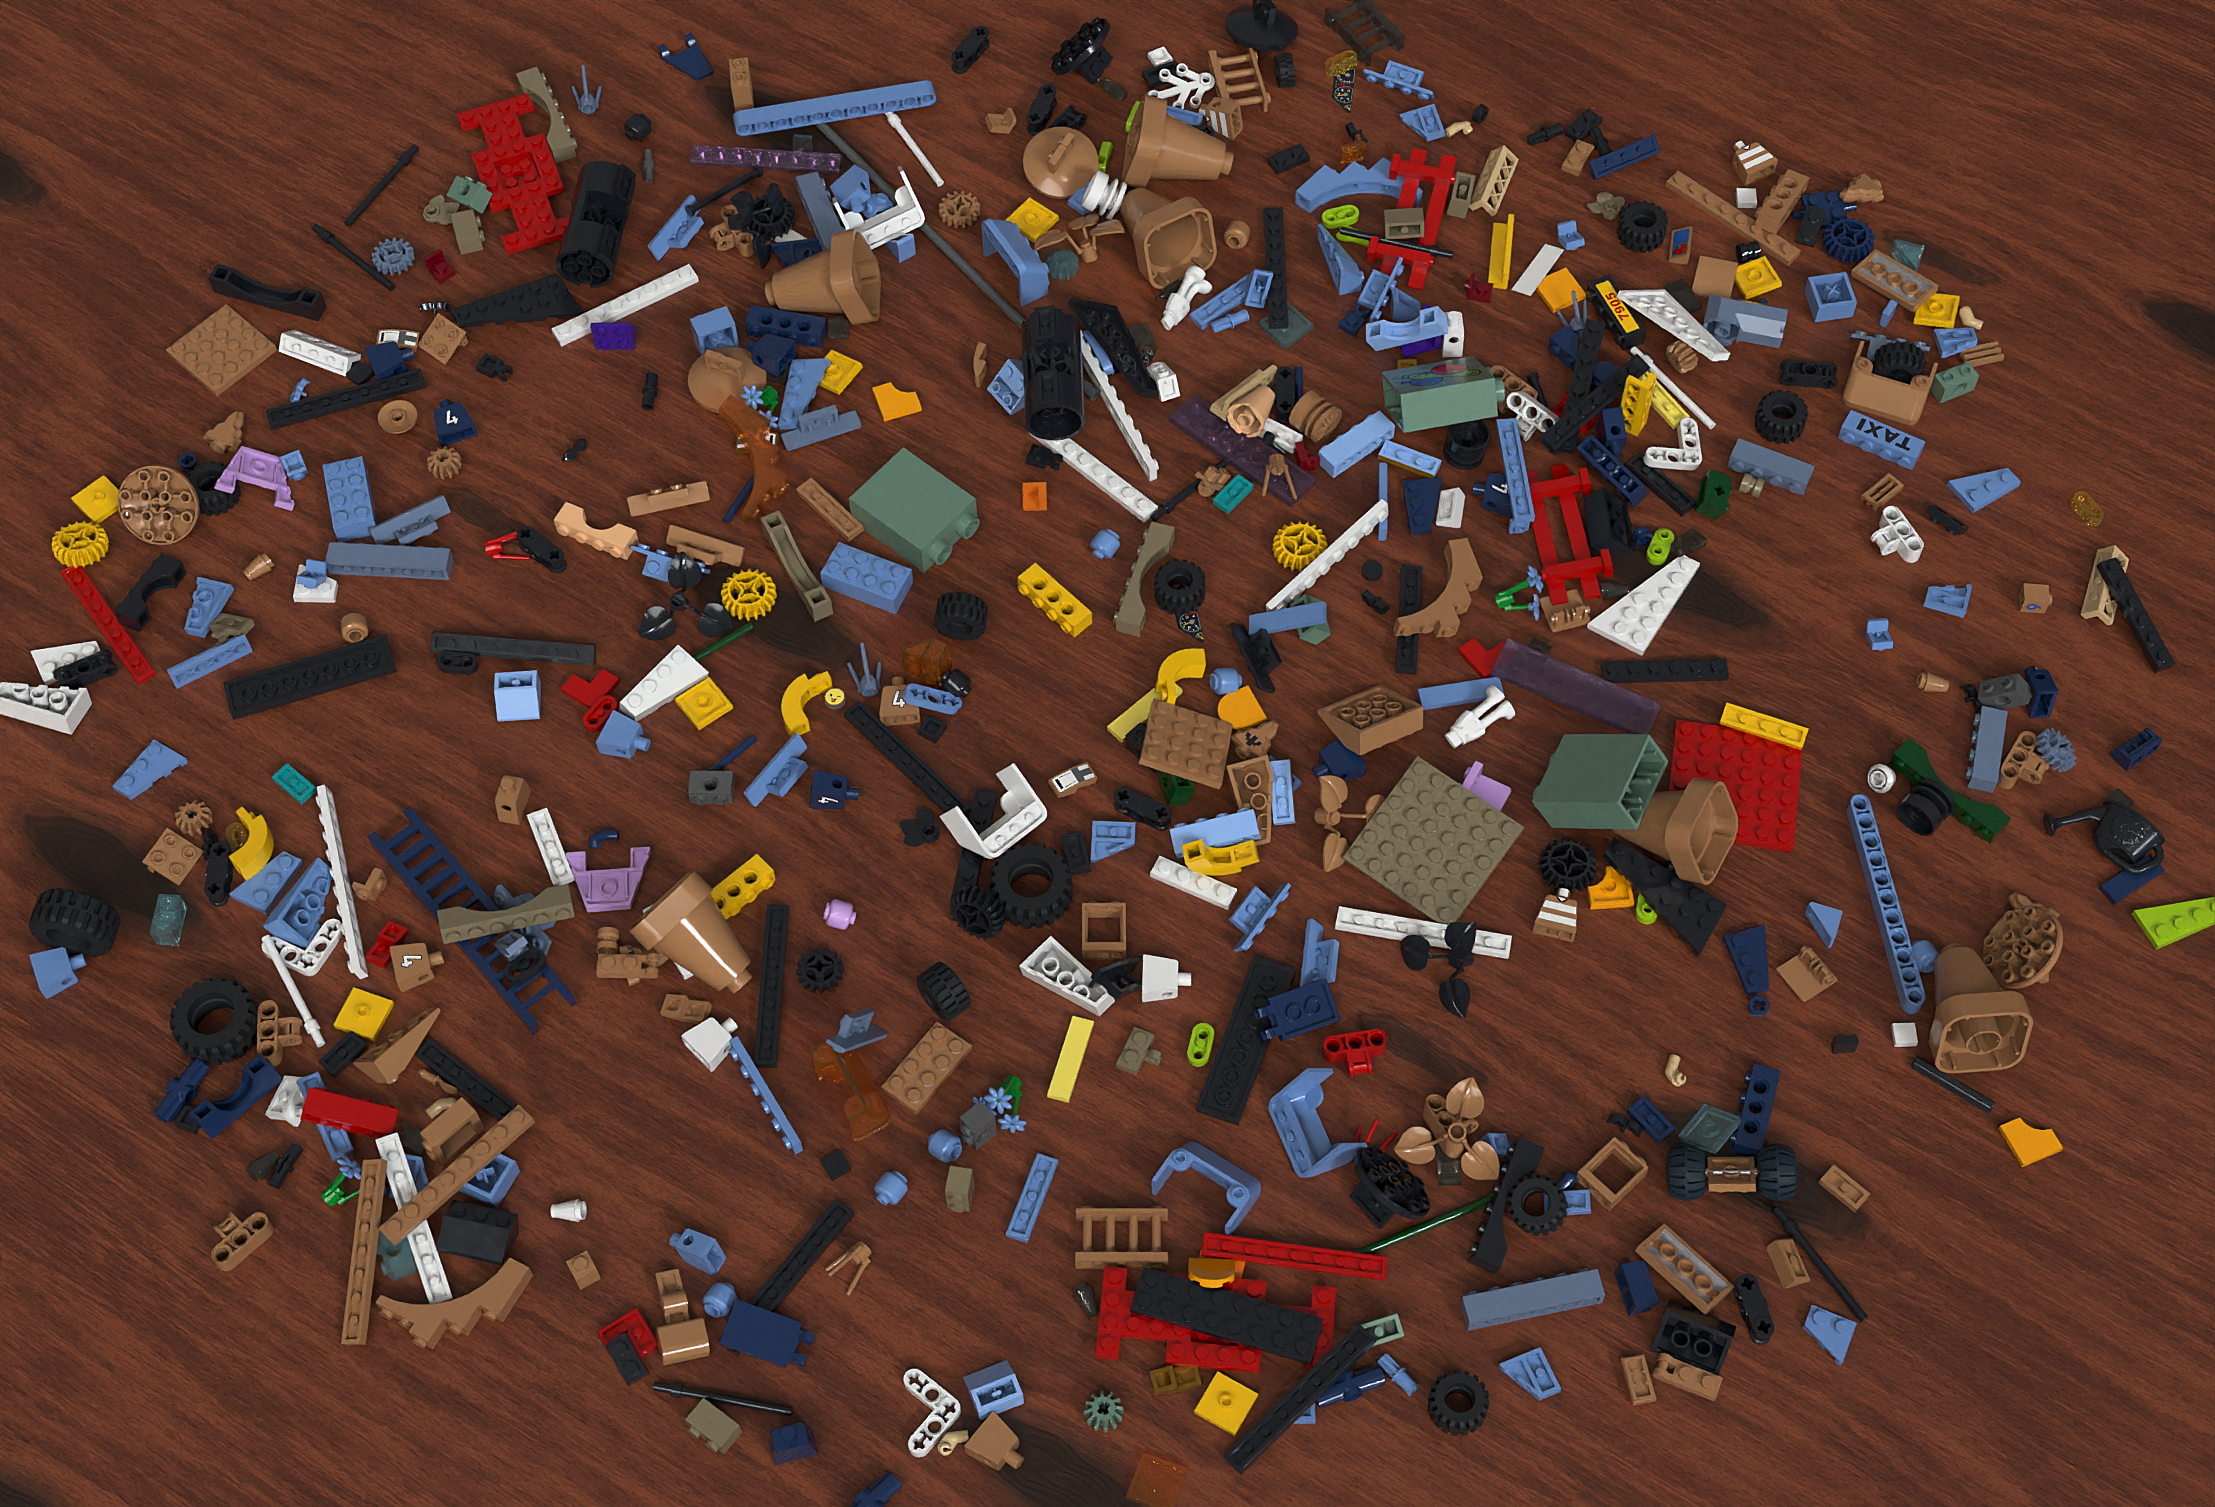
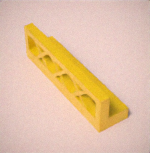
[1488,214,1514,289]
[1620,372,1657,436]
[1719,703,1809,750]

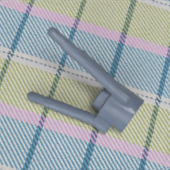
[571,65,602,114]
[1557,291,1587,337]
[847,642,881,696]

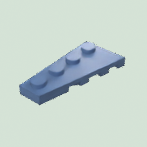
[778,358,831,430]

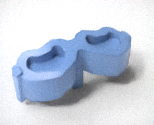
[290,378,310,403]

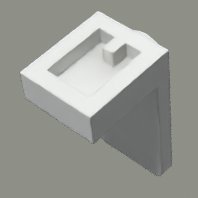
[1146,362,1180,402]

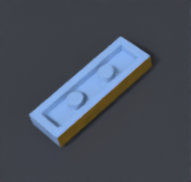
[1378,440,1442,478]
[1270,759,1296,825]

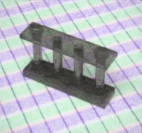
[1324,0,1404,67]

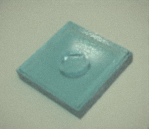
[1259,302,1314,349]
[1678,1104,1742,1154]

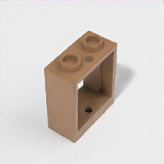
[729,57,754,113]
[1082,901,1126,960]
[420,1097,485,1165]
[1576,1137,1649,1211]

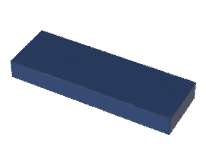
[2099,854,2164,905]

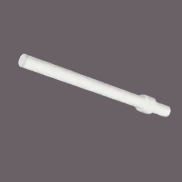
[885,112,944,186]
[1630,346,1716,429]
[262,935,325,1047]

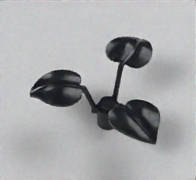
[728,183,785,269]
[638,551,733,640]
[1400,921,1476,1017]

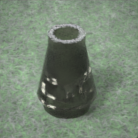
[1598,580,1629,600]
[245,1150,281,1182]
[1071,1281,1100,1318]

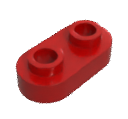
[582,695,618,732]

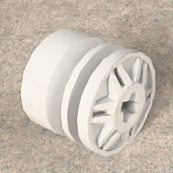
[1081,170,1127,220]

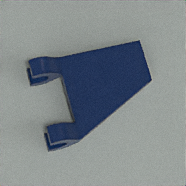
[658,33,714,81]

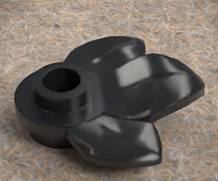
[900,808,940,847]

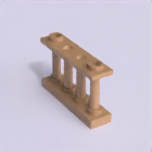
[1208,47,1271,112]
[1075,1206,1168,1269]

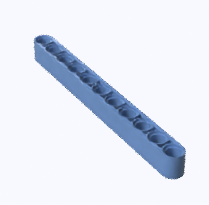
[733,80,937,136]
[1847,794,1926,1014]

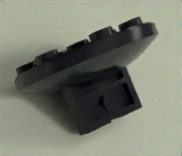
[1225,0,1298,53]
[1051,17,1113,84]
[1349,1146,1431,1229]

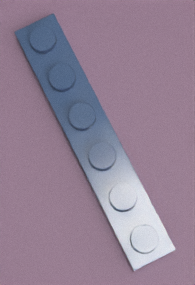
[1496,418,1535,523]
[729,1036,803,1155]

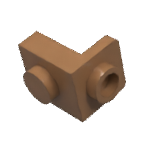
[984,108,1016,134]
[352,867,387,901]

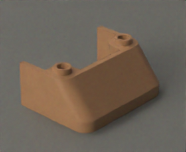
[1841,341,1938,425]

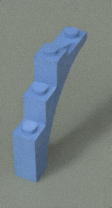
[1295,157,1423,213]

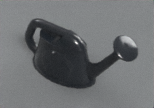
[2043,800,2165,875]

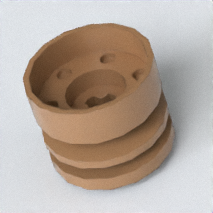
[1289,390,1342,444]

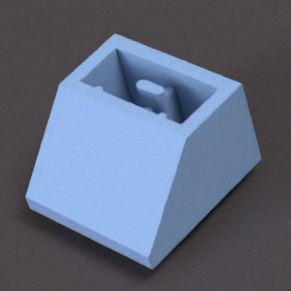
[987,359,1024,415]
[494,670,541,722]
[963,1360,1024,1421]

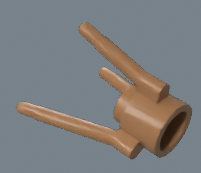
[1262,454,1297,499]
[825,1241,872,1295]

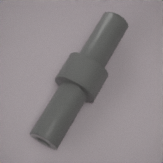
[643,149,655,183]

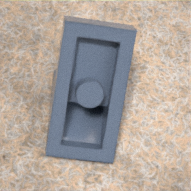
[493,930,529,962]

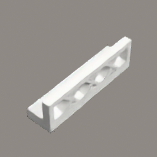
[279,330,361,376]

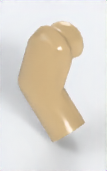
[1444,121,1473,138]
[1959,306,1984,330]
[1665,1054,1686,1086]
[425,1097,457,1119]
[938,1430,969,1456]

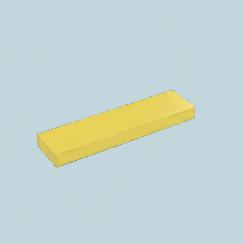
[1633,371,1690,429]
[1107,683,1182,743]
[1047,1016,1094,1103]

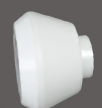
[1867,764,1896,793]

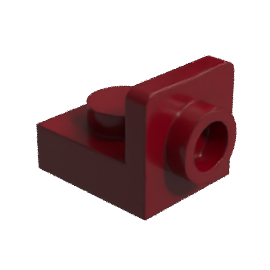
[424,249,456,284]
[1464,273,1493,303]
[1294,441,1320,473]

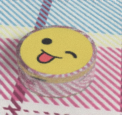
[824,688,846,709]

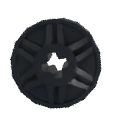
[1443,419,1490,470]
[1896,778,1956,836]

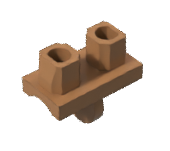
[1195,466,1231,497]

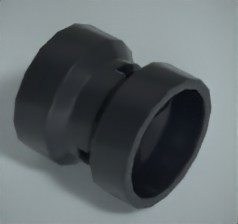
[1735,241,1761,263]

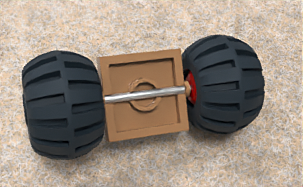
[1666,1143,1797,1201]

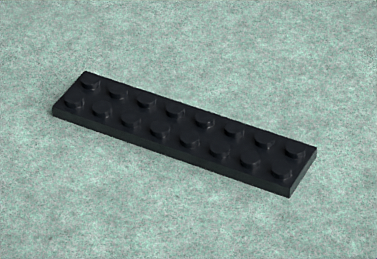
[223,634,397,720]
[1196,956,1296,1126]
[1130,1267,1323,1365]

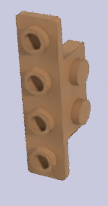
[627,480,710,516]
[666,525,745,567]

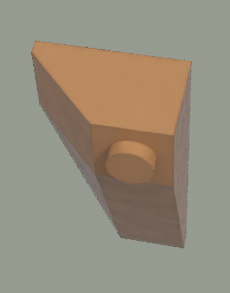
[1224,755,1273,846]
[353,1007,440,1084]

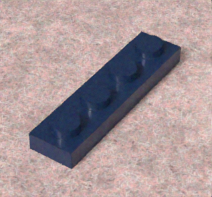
[1587,134,1661,180]

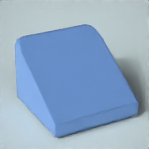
[1479,1133,1509,1158]

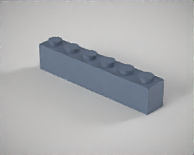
[795,172,845,251]
[325,542,454,580]
[1460,1268,1605,1331]

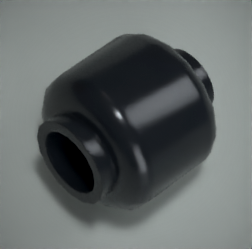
[624,114,652,142]
[940,669,972,698]

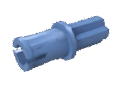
[1211,309,1249,333]
[1377,1354,1419,1396]

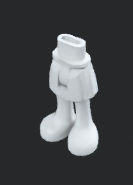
[1161,265,1212,330]
[1445,685,1515,748]

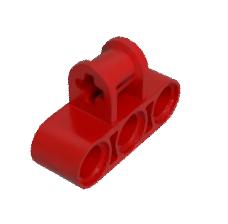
[1322,1029,1387,1078]

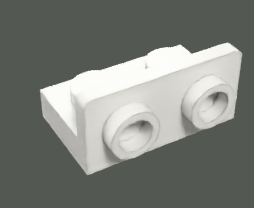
[265,1075,305,1127]

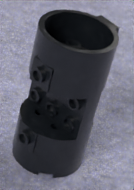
[556,161,637,288]
[1021,305,1085,441]

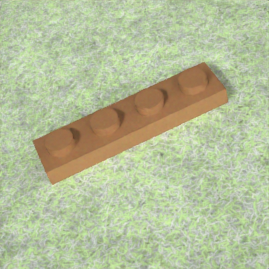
[796,478,864,542]

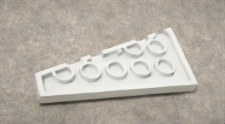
[1617,289,1730,362]
[1587,554,1700,656]

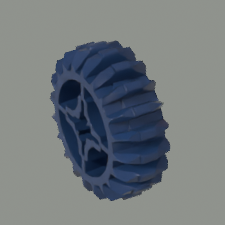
[1821,216,1875,264]

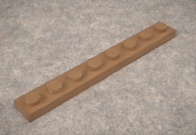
[1666,171,1801,266]
[378,1105,535,1246]
[341,1159,387,1346]

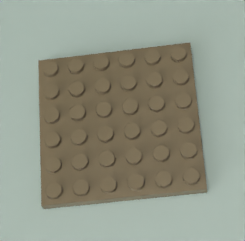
[1342,756,1524,925]

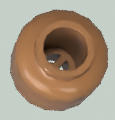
[1224,220,1251,249]
[341,613,369,643]

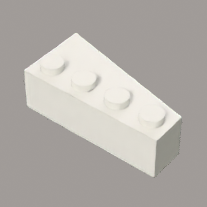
[619,645,709,722]
[0,682,92,735]
[1020,936,1115,1017]

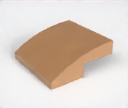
[1691,255,1738,298]

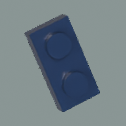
[1627,1096,1676,1145]

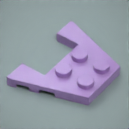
[214,446,295,511]
[566,846,651,912]

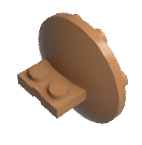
[1023,127,1099,199]
[688,347,767,414]
[117,464,200,545]
[1983,905,2063,989]

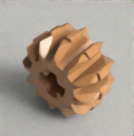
[1666,340,1698,374]
[427,445,462,481]
[175,799,213,837]

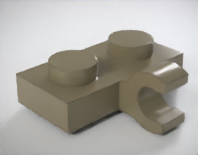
[209,613,255,646]
[1116,1027,1162,1075]

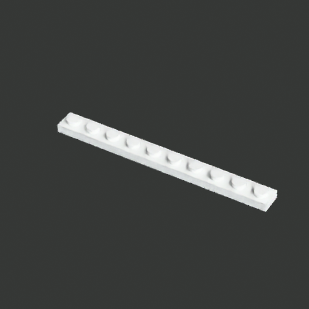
[1080,329,1159,481]
[316,784,368,979]

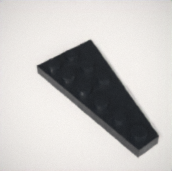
[451,273,583,328]
[1067,298,1158,398]
[1602,837,1727,957]

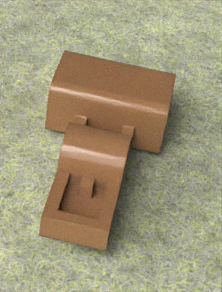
[655,1269,710,1366]

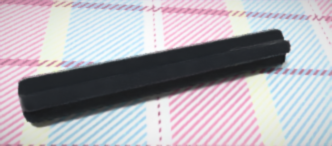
[1911,1057,1995,1113]

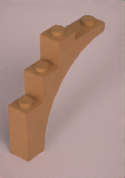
[1393,538,1483,638]
[376,1258,533,1349]

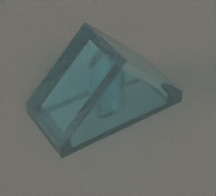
[1891,239,1925,272]

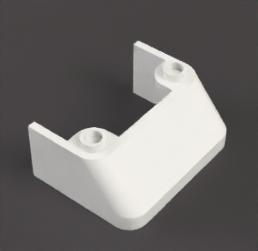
[832,166,925,249]
[940,763,1047,859]

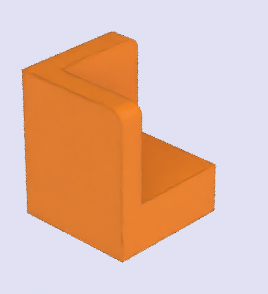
[1022,482,1047,511]

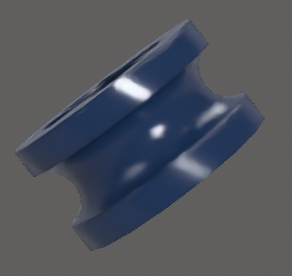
[178,453,199,473]
[1632,526,1653,546]
[1747,996,1769,1018]

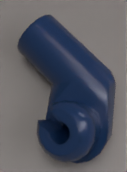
[588,830,619,849]
[1556,1170,1577,1191]

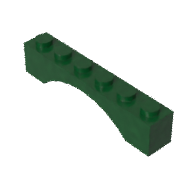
[1889,738,2011,844]

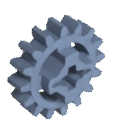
[372,237,415,276]
[2036,728,2077,773]

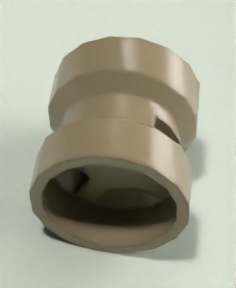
[1739,473,1765,498]

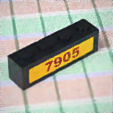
[1586,275,1646,351]

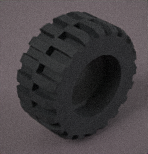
[989,843,1073,929]
[28,888,121,957]
[170,977,258,1066]

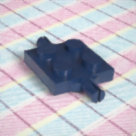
[1791,190,1857,229]

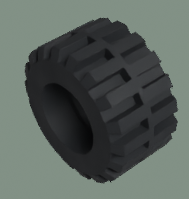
[1617,201,1668,253]
[1873,341,1925,385]
[1754,390,1808,444]
[186,461,241,516]
[1154,559,1205,615]
[934,592,988,641]
[916,961,971,1022]
[1507,1174,1568,1236]
[1428,1370,1489,1436]

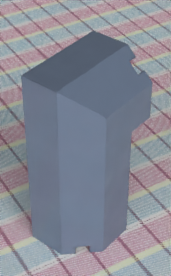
[1703,294,1788,348]

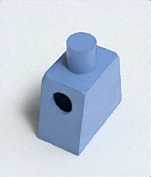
[830,165,871,213]
[596,710,651,758]
[29,947,87,999]
[670,1228,727,1277]

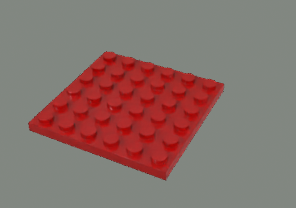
[1668,719,1803,853]

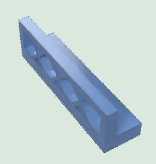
[167,634,253,689]

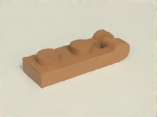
[596,953,660,978]
[1652,1353,1723,1401]

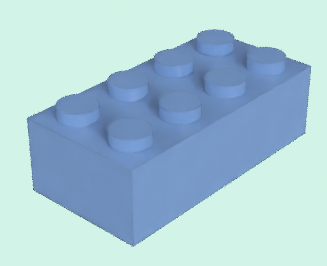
[322,456,377,542]
[820,542,914,614]

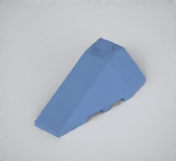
[1317,224,1364,295]
[263,857,332,948]

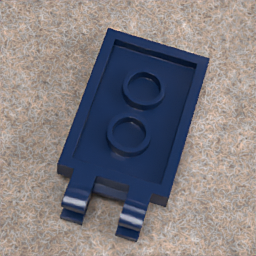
[1253,979,1341,1042]
[719,1299,815,1368]

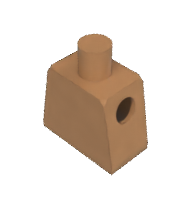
[495,775,531,825]
[964,1411,1024,1471]

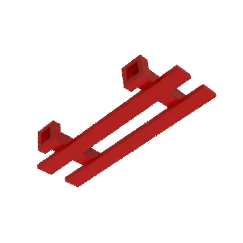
[1367,148,1457,291]
[1526,464,1613,606]

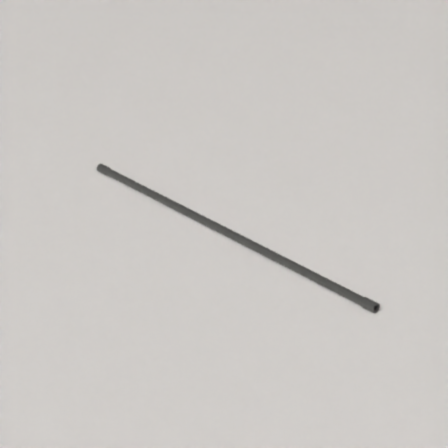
[814,123,1100,401]

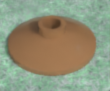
[378,400,418,434]

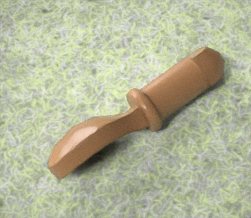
[418,1069,458,1094]

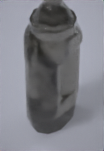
[1097,78,1128,101]
[1155,278,1184,301]

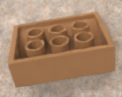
[1318,684,1423,755]

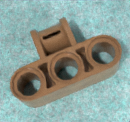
[709,205,755,257]
[1491,365,1538,414]
[1997,731,2050,789]
[257,1000,303,1067]
[1423,1094,1479,1158]
[211,1211,274,1271]

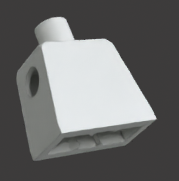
[1441,311,1464,357]
[1142,955,1191,1002]
[681,1017,738,1072]

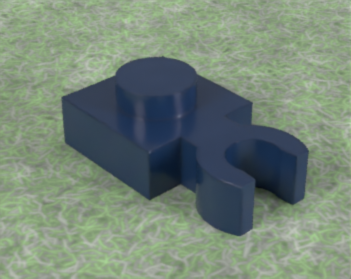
[1338,303,1370,337]

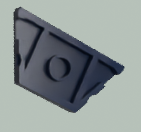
[771,238,822,267]

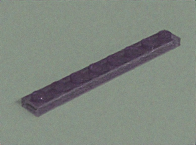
[690,145,842,174]

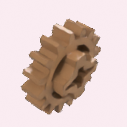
[939,191,980,228]

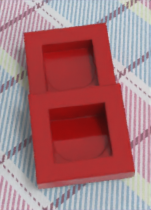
[365,920,408,969]

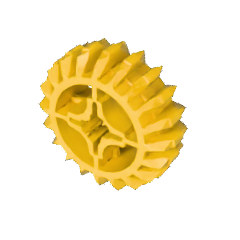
[51,520,109,568]
[1273,520,1328,573]
[721,568,777,621]

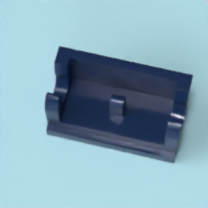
[2110,728,2163,771]
[1614,1260,1659,1316]

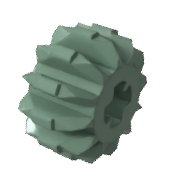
[1084,1391,1124,1433]

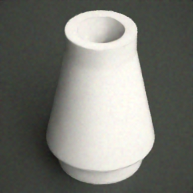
[551,1199,587,1222]

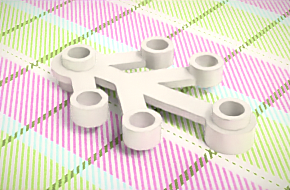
[1147,63,1215,109]

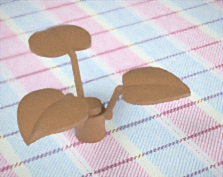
[1034,213,1125,263]
[1315,775,1385,872]
[1394,1078,1500,1180]

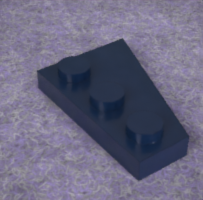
[1402,477,1442,535]
[1723,925,1769,997]

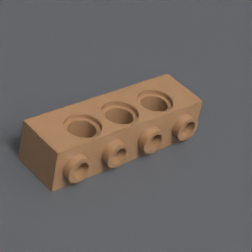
[1755,169,1810,235]

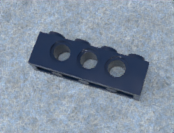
[745,305,828,348]
[1576,434,1649,508]
[1729,1063,1781,1159]

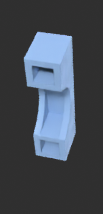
[1366,306,1448,351]

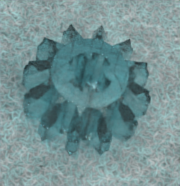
[1046,248,1079,281]

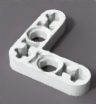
[1643,417,1702,471]
[262,919,343,976]
[903,1369,961,1457]

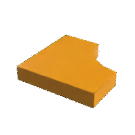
[872,382,922,422]
[1587,866,1634,909]
[1998,1118,2063,1167]

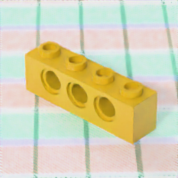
[1018,563,1092,638]
[710,854,776,920]

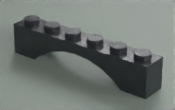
[208,264,327,321]
[1468,1137,1545,1274]

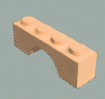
[554,502,639,560]

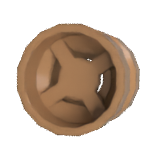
[596,927,619,954]

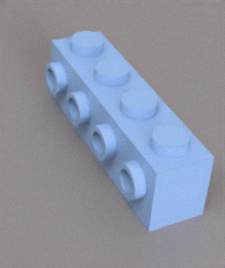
[1318,410,1395,478]
[1170,808,1261,858]

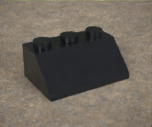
[1583,487,1635,555]
[436,1200,519,1265]
[1651,1299,1736,1375]

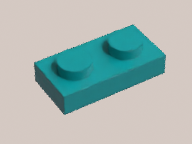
[1213,474,1254,514]
[272,763,317,805]

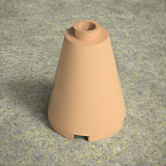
[1227,386,1275,437]

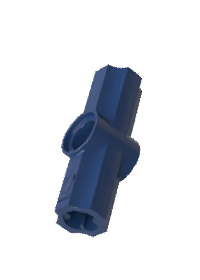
[153,1059,211,1124]
[1316,1364,1386,1409]
[850,1471,903,1507]

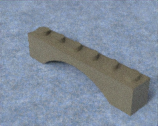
[516,67,578,164]
[760,510,833,622]
[1113,522,1175,637]
[437,884,575,944]

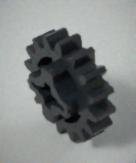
[796,947,844,994]

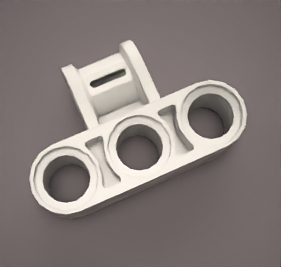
[1507,391,1560,441]
[1871,506,1924,563]

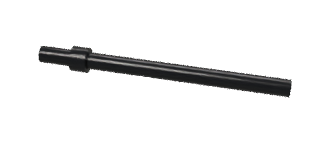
[344,145,419,227]
[312,224,395,291]
[1340,227,1454,259]
[1150,448,1242,522]
[1773,1206,1868,1323]
[653,1382,793,1416]

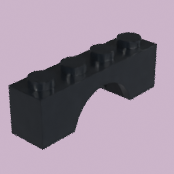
[114,553,186,632]

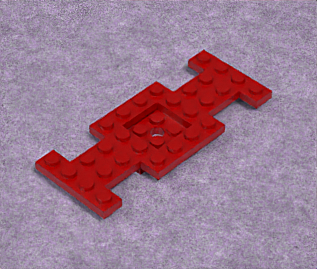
[457,93,570,255]
[1095,1266,1336,1374]

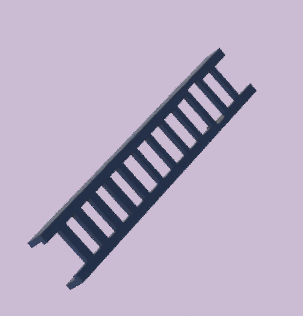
[368,807,576,1035]

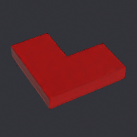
[1458,638,1516,679]
[561,669,620,709]
[596,1307,659,1358]

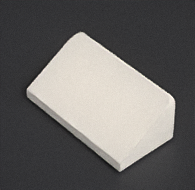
[1436,487,1465,528]

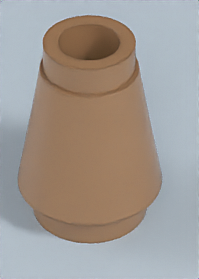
[243,552,275,581]
[1916,671,1949,693]

